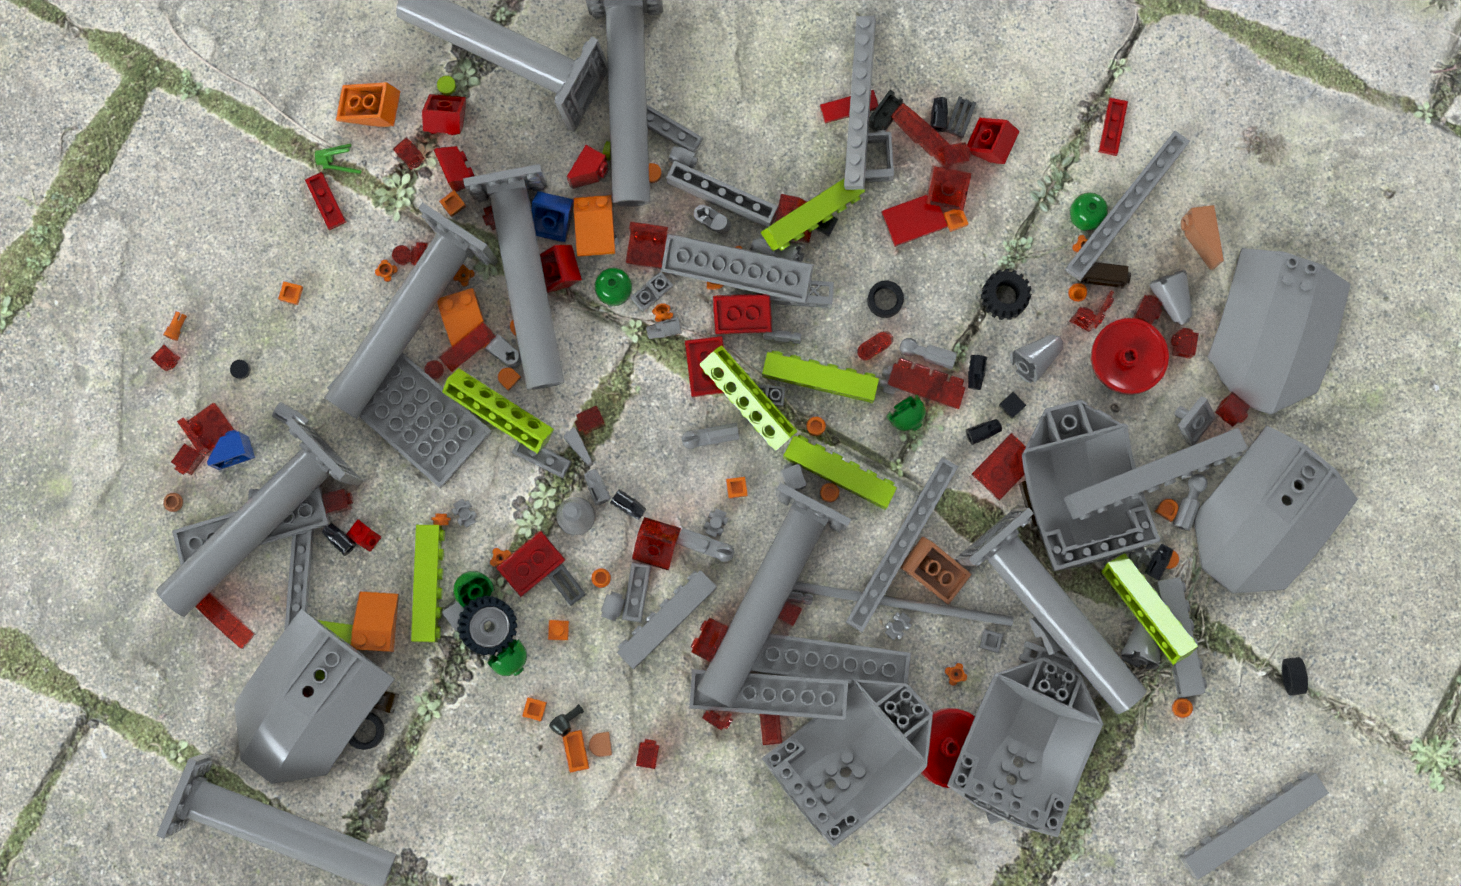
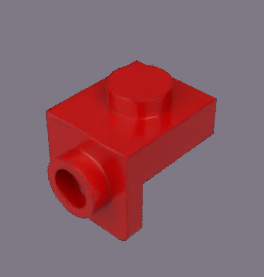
[347,519,381,552]

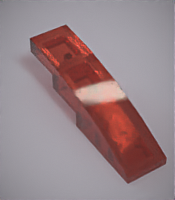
[890,103,960,169]
[195,592,256,649]

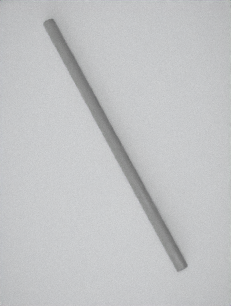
[792,582,1013,626]

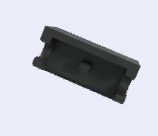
[869,90,904,131]

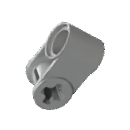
[485,334,521,368]

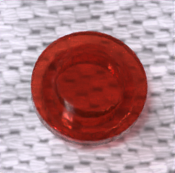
[424,360,444,379]

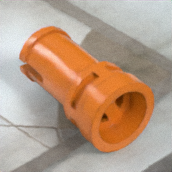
[163,311,187,341]

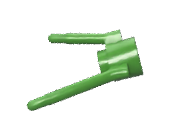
[315,144,361,174]

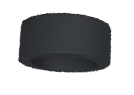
[867,280,904,318]
[1282,657,1308,696]
[349,713,385,750]

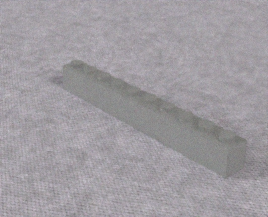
[1064,427,1248,520]

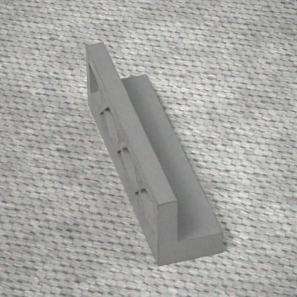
[757,280,834,308]

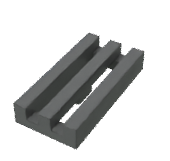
[946,96,976,138]
[547,564,586,606]

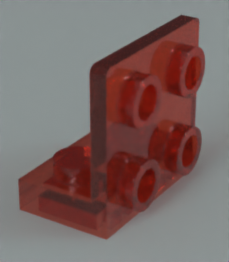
[626,221,669,269]
[1069,290,1114,332]
[177,403,235,455]

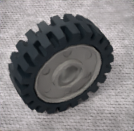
[457,596,517,655]

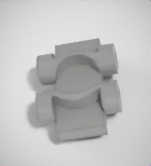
[880,366,903,394]
[451,499,477,528]
[703,508,729,538]
[1129,547,1157,569]
[885,612,912,640]

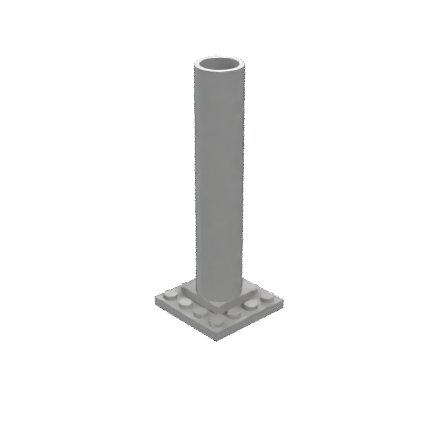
[396,0,608,132]
[586,0,663,207]
[463,164,564,390]
[324,202,499,419]
[156,418,363,617]
[697,482,851,708]
[954,508,1147,714]
[156,753,397,886]

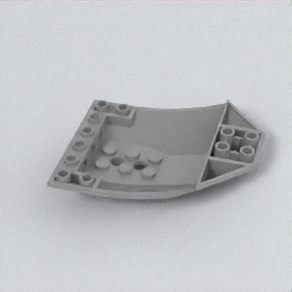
[1194,426,1358,594]
[234,609,395,784]
[947,657,1104,838]
[762,679,933,848]

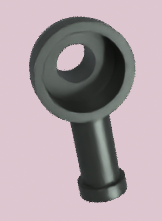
[549,704,584,737]

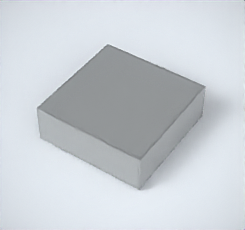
[979,629,1004,653]

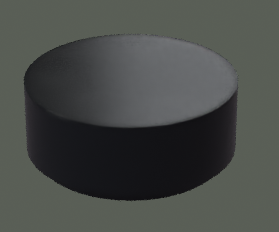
[230,360,251,379]

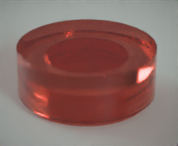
[392,245,412,265]

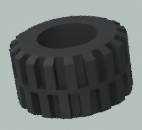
[981,269,1032,320]

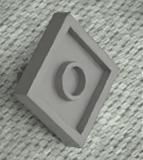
[1175,396,1216,446]

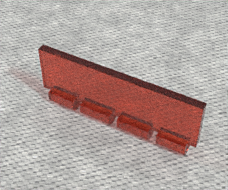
[887,357,965,409]

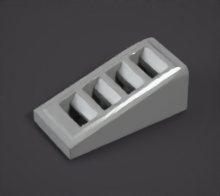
[563,427,593,467]

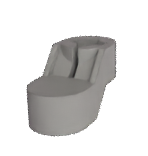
[694,205,731,234]

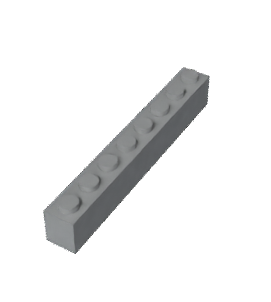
[1180,771,1329,880]

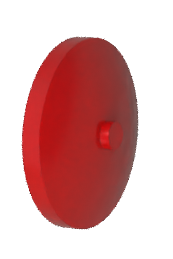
[1091,318,1169,395]
[921,708,975,788]

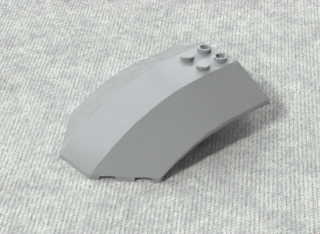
[1207,248,1351,415]
[1022,400,1161,571]

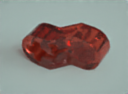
[857,331,893,360]

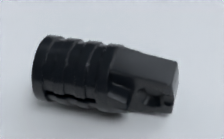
[930,97,948,132]
[968,355,988,390]
[966,419,1002,445]
[610,489,646,520]
[322,522,356,556]
[1144,544,1173,581]

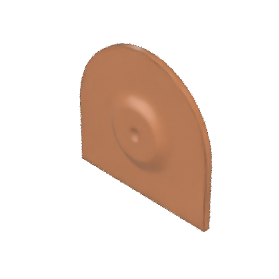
[589,732,612,757]

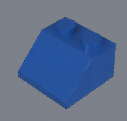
[531,191,574,242]
[207,430,255,470]

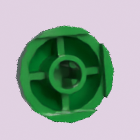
[1069,192,1108,231]
[595,268,632,306]
[887,395,926,431]
[453,571,494,607]
[487,639,527,676]

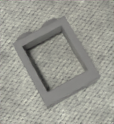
[865,130,894,182]

